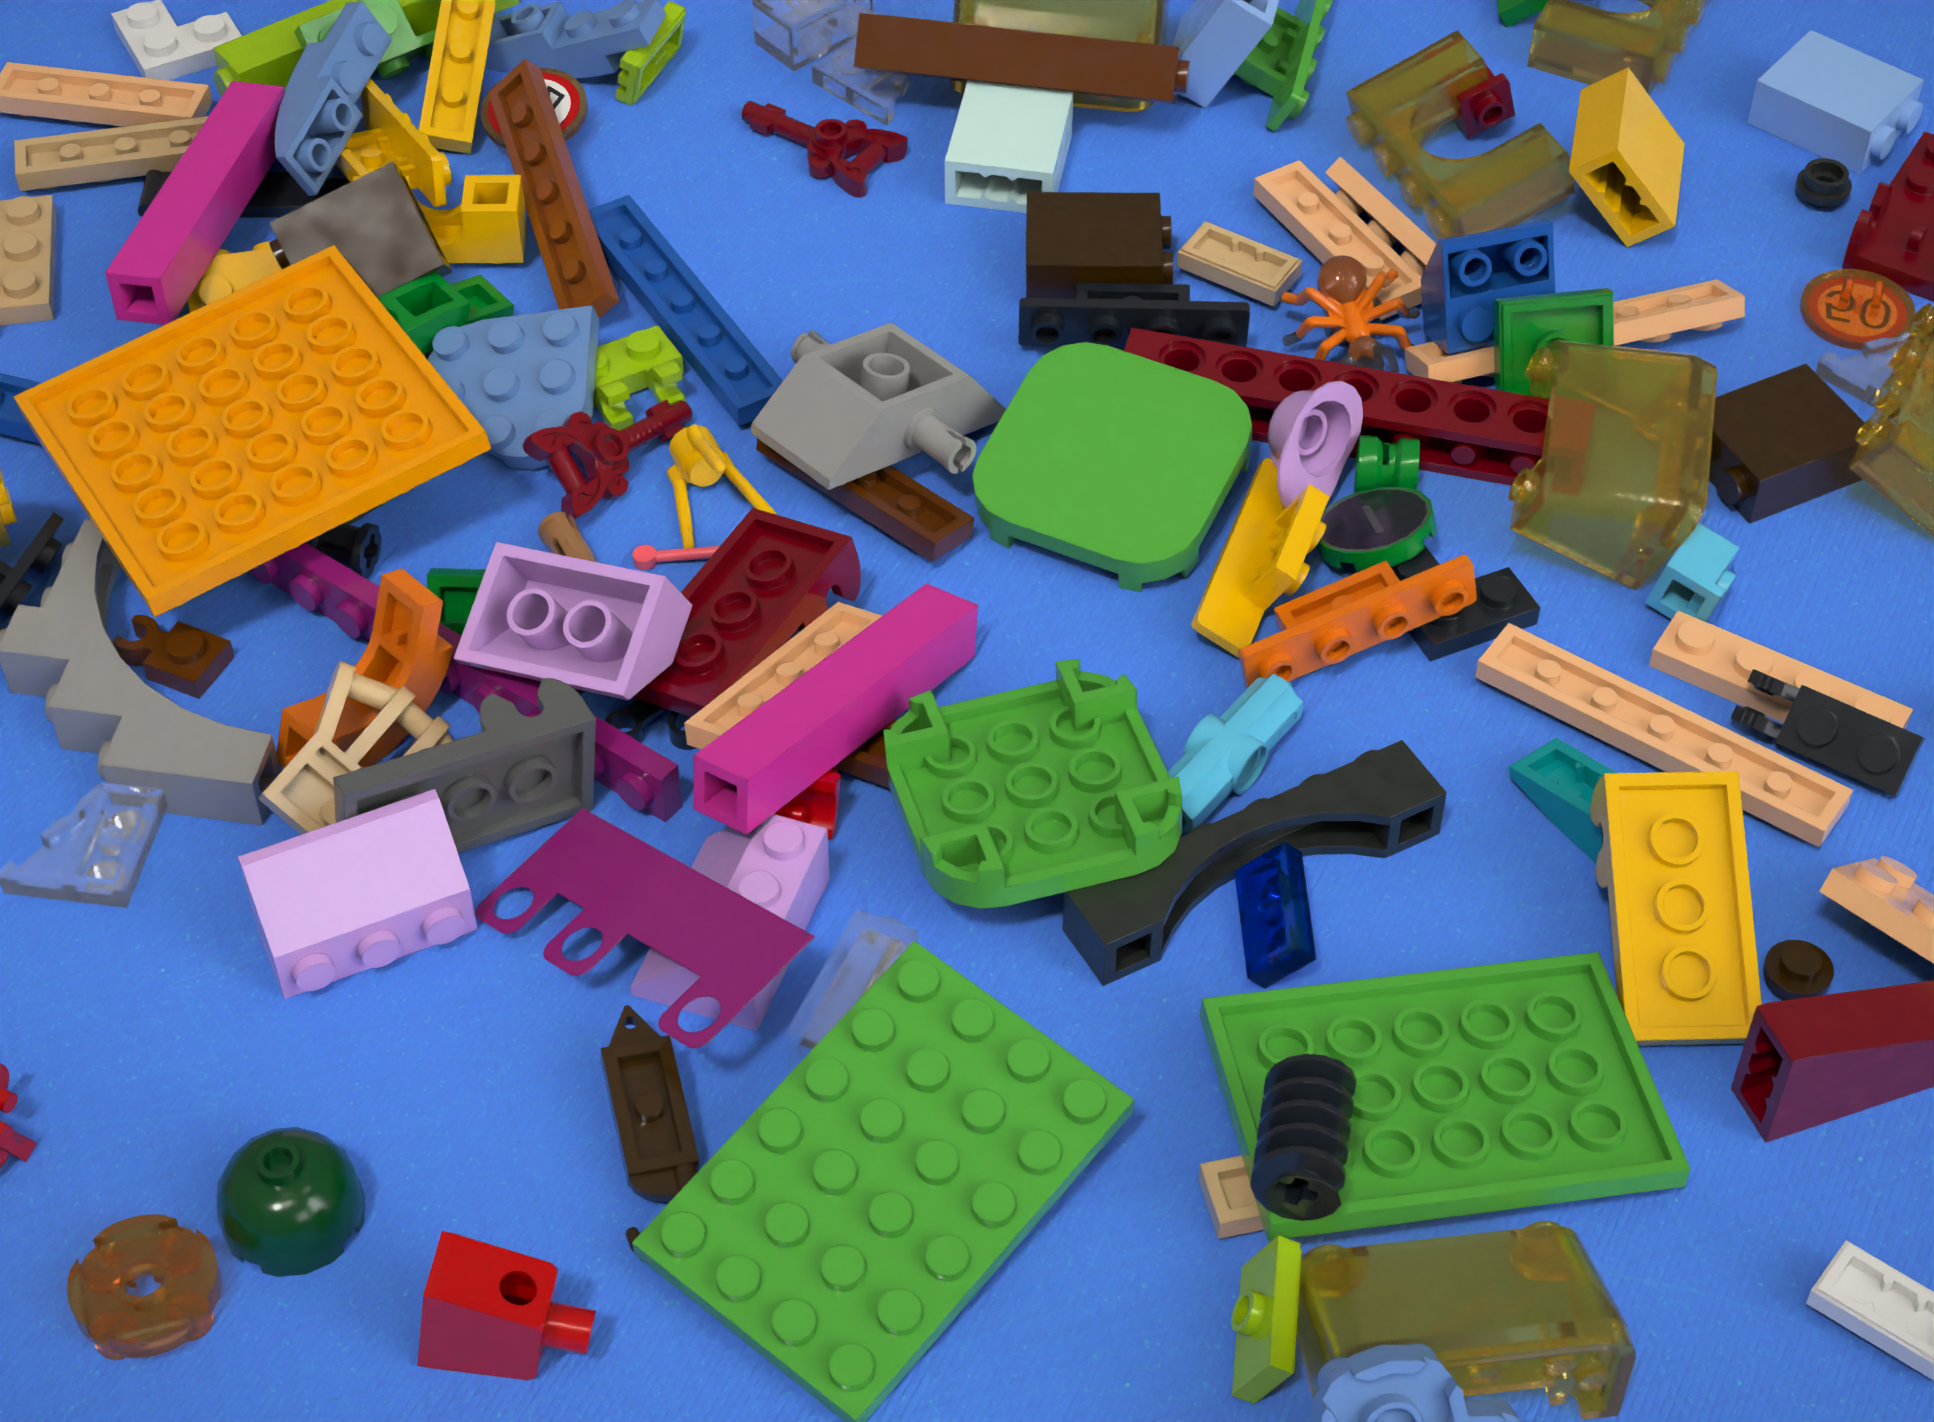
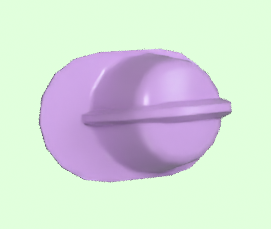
[1268,381,1363,508]

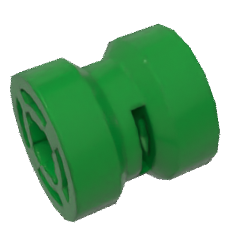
[1354,435,1420,493]

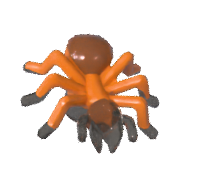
[1279,255,1420,373]

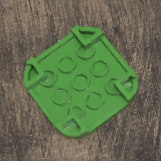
[972,342,1252,592]
[884,659,1182,909]

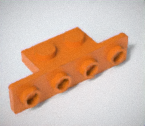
[1238,555,1477,689]

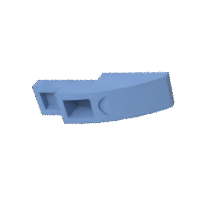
[485,0,666,79]
[275,1,392,196]

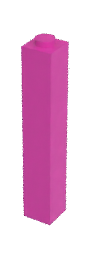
[105,81,285,325]
[693,583,978,835]

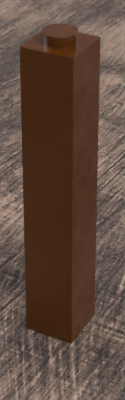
[854,12,1190,104]

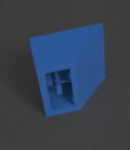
[1421,219,1555,354]

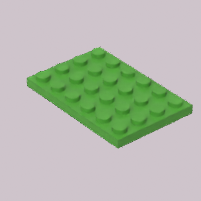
[632,941,1135,1422]
[1199,952,1691,1241]

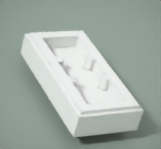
[1806,1240,1934,1381]

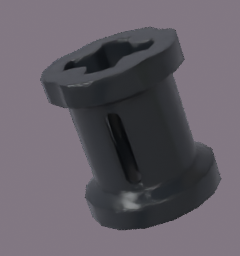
[305,523,382,578]

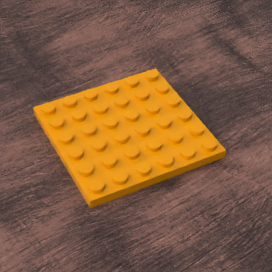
[13,245,491,617]

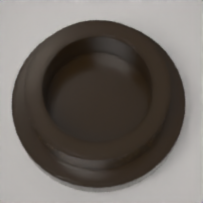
[1763,940,1834,1001]

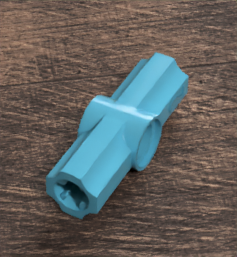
[1168,674,1303,833]

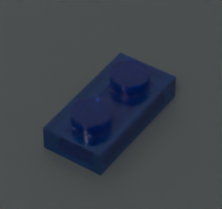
[1234,841,1317,989]

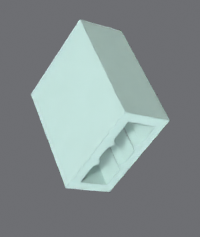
[945,80,1073,213]

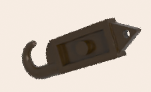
[600,1005,699,1262]

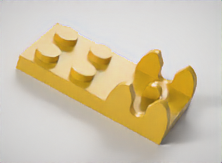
[1590,771,1762,1046]

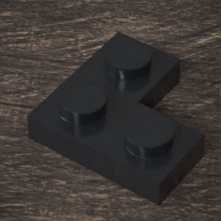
[1391,546,1540,662]

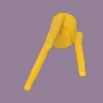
[667,424,777,548]

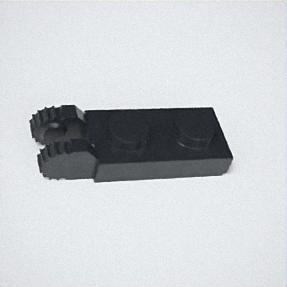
[1731,669,1925,797]

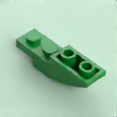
[378,272,514,354]

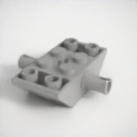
[751,323,1006,490]

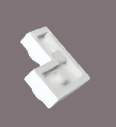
[111,0,242,80]

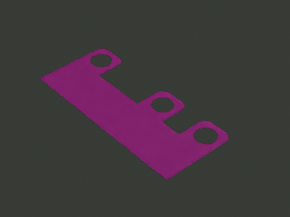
[476,808,815,1048]

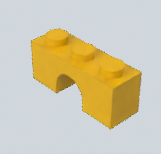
[353,175,528,264]

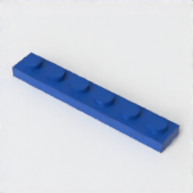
[589,195,783,426]

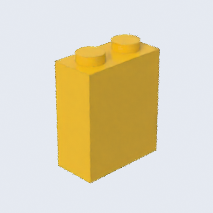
[1569,67,1685,247]

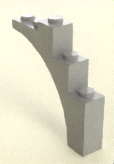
[0,519,281,826]

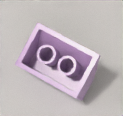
[453,542,692,700]
[238,789,478,999]
[630,814,830,1031]

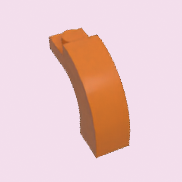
[276,568,454,768]

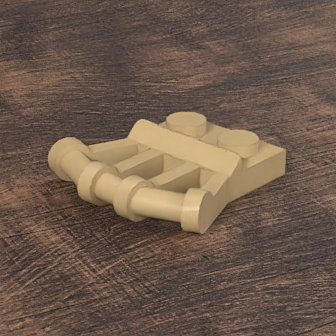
[258,661,453,835]

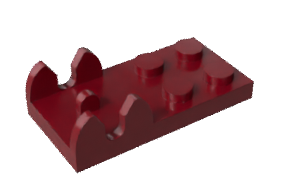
[1842,131,1934,302]
[633,508,861,717]

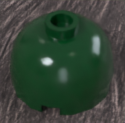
[217,1127,365,1277]

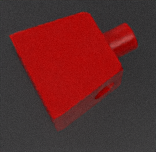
[417,1231,596,1380]

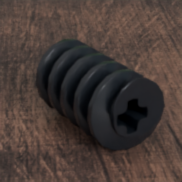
[1250,1054,1357,1221]

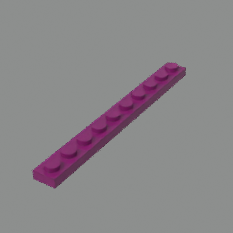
[249,543,682,823]

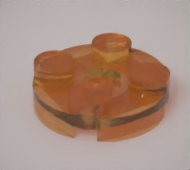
[67,1214,222,1360]

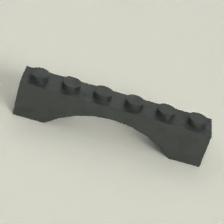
[1062,740,1447,986]

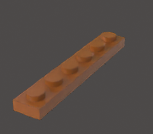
[488,59,619,318]

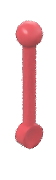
[632,545,720,570]

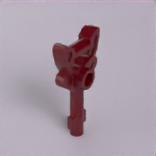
[741,101,908,198]
[522,399,693,520]

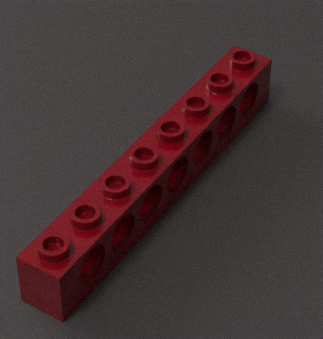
[1124,327,1595,497]

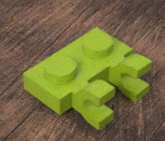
[593,325,686,431]

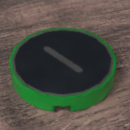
[1317,486,1437,571]

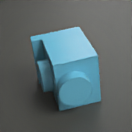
[1645,522,1740,622]

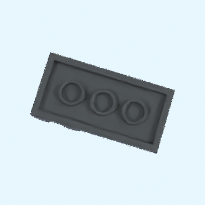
[333,678,596,853]

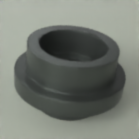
[1795,158,1852,208]

